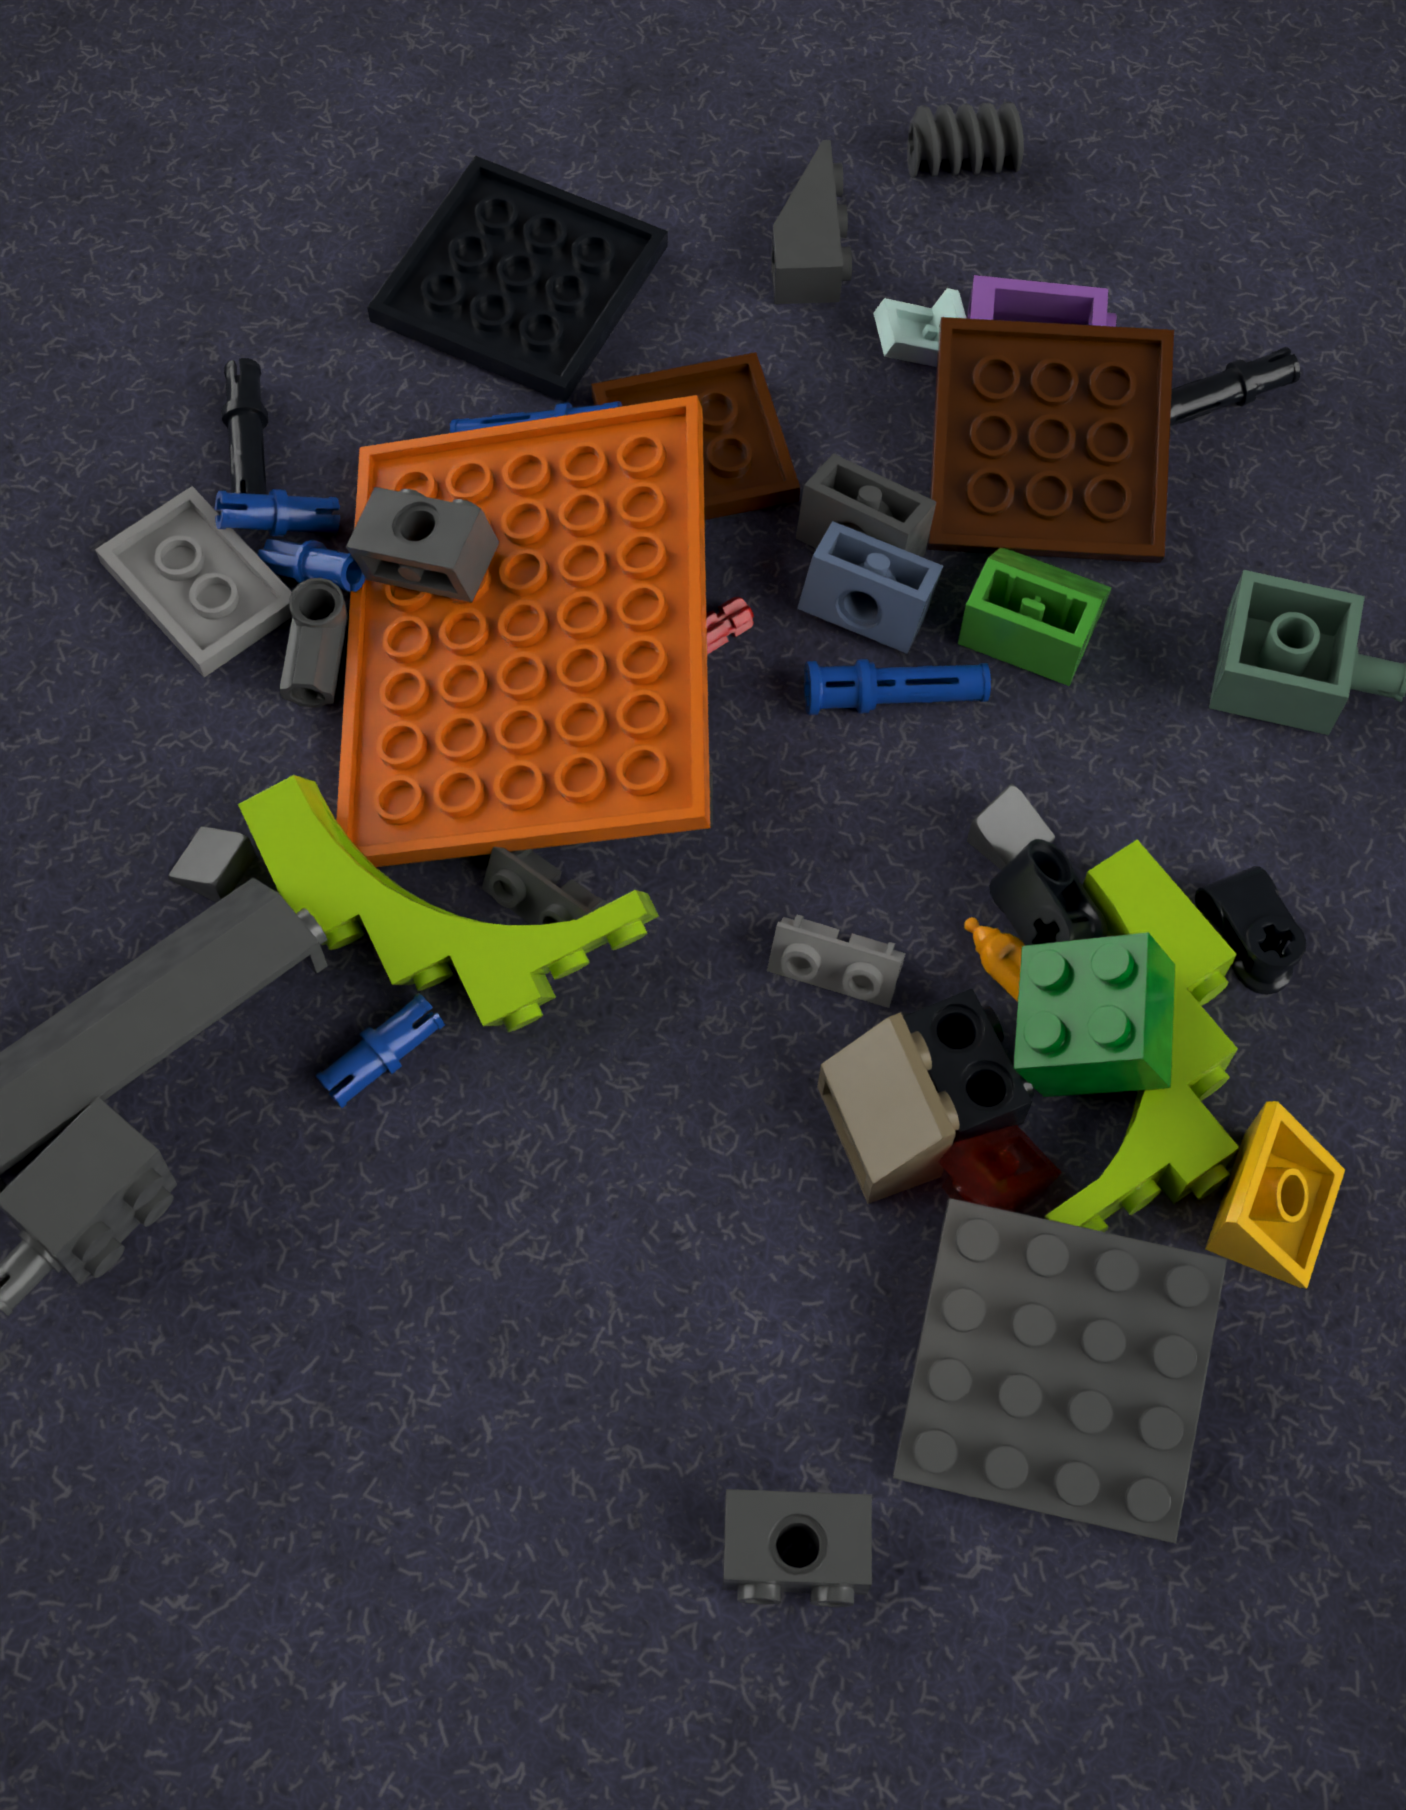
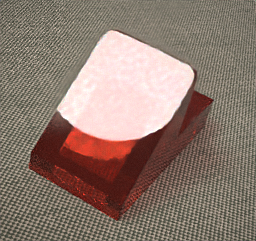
[938,1125,1062,1212]

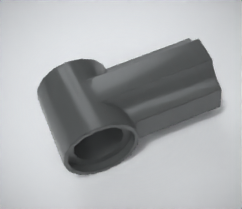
[280,578,349,708]

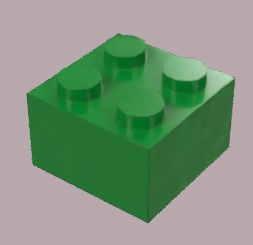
[1014,932,1175,1097]

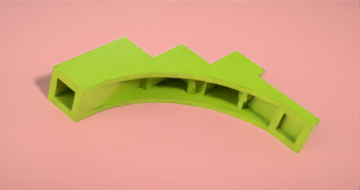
[238,775,659,1032]
[1044,839,1239,1232]

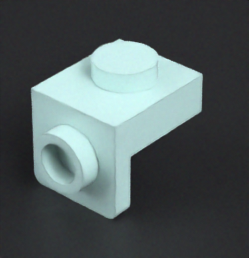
[873,288,967,367]

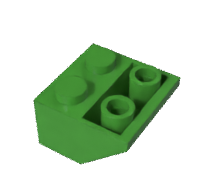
[958,548,1112,686]

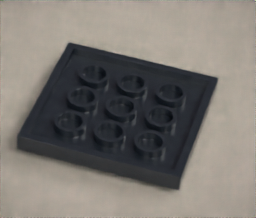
[367,156,668,402]

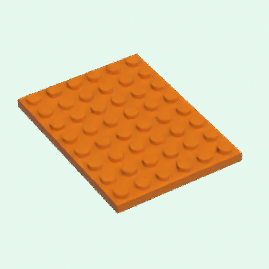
[336,395,710,867]

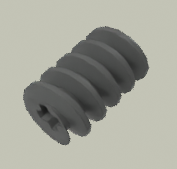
[907,102,1024,178]

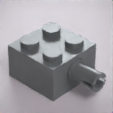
[0,1097,177,1317]

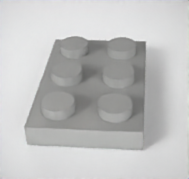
[95,486,292,677]

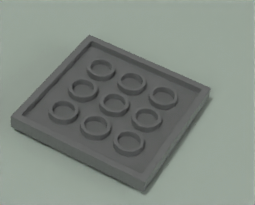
[892,1198,1227,1544]

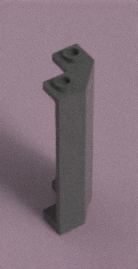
[0,878,328,1193]

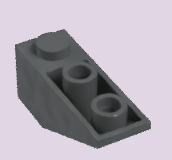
[771,140,852,304]

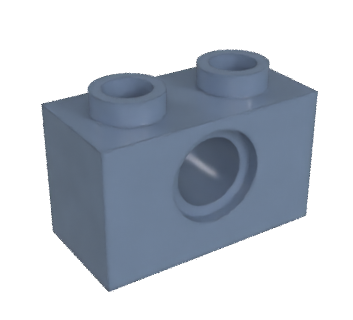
[797,521,943,654]

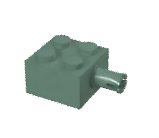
[1209,570,1406,735]

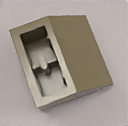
[817,1012,959,1204]

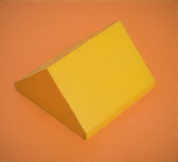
[1205,1101,1345,1289]

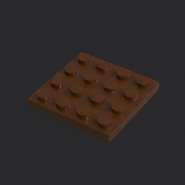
[927,317,1174,563]

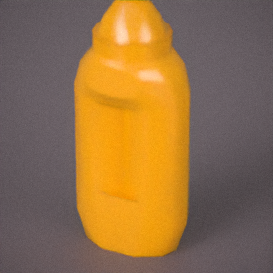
[964,917,1025,1002]

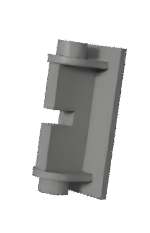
[767,914,906,1008]

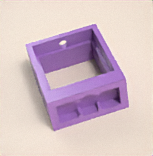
[967,275,1117,327]

